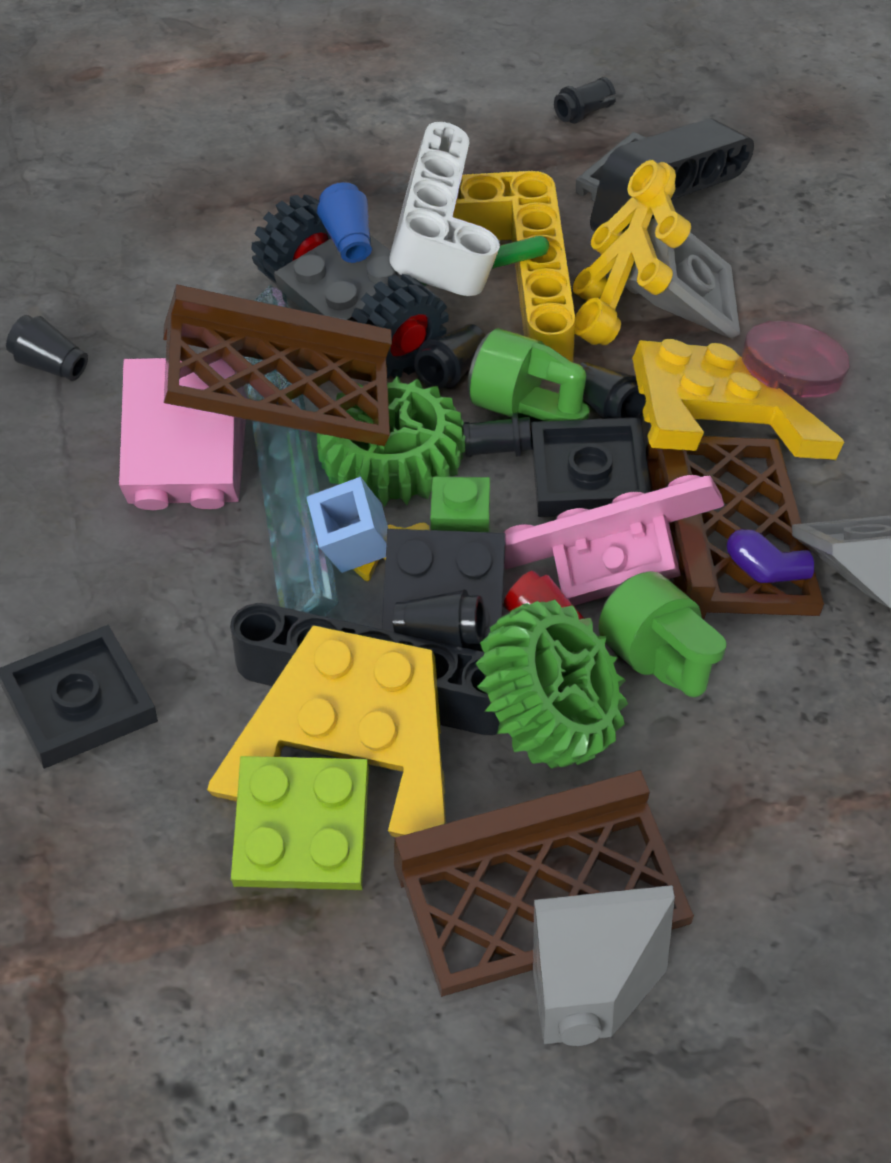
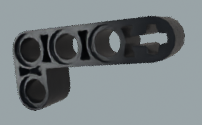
[590,118,754,232]

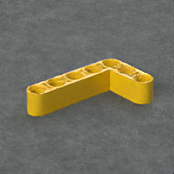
[453,171,575,362]

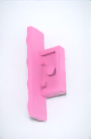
[503,475,724,606]

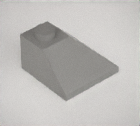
[625,217,740,339]
[792,515,891,612]
[533,885,675,1046]

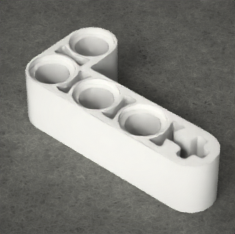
[389,122,500,296]

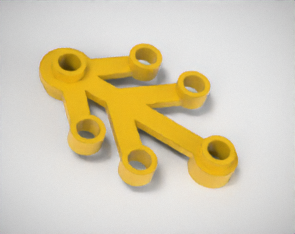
[573,160,691,345]

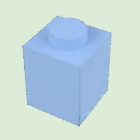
[306,477,388,573]

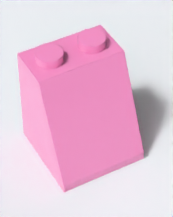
[119,358,247,510]

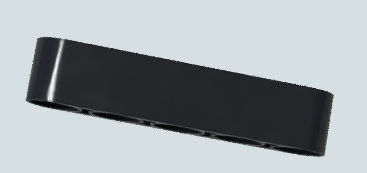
[230,603,500,736]

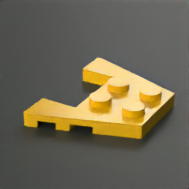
[632,339,844,460]
[207,626,446,837]

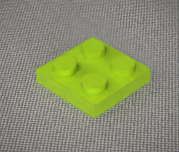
[231,756,369,890]

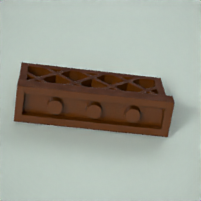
[163,284,392,446]
[646,436,824,620]
[394,770,694,997]

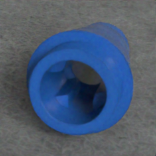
[317,182,372,263]

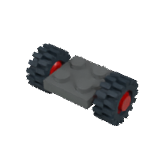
[251,194,449,379]

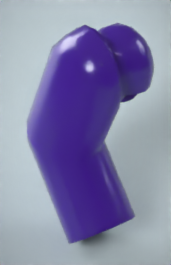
[727,529,814,583]

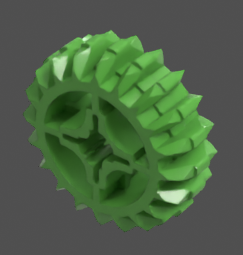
[317,375,465,507]
[476,599,628,769]

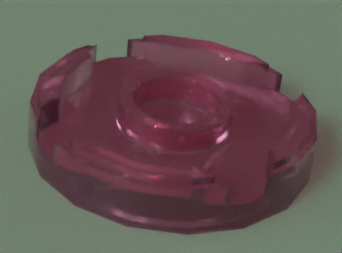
[742,321,850,397]

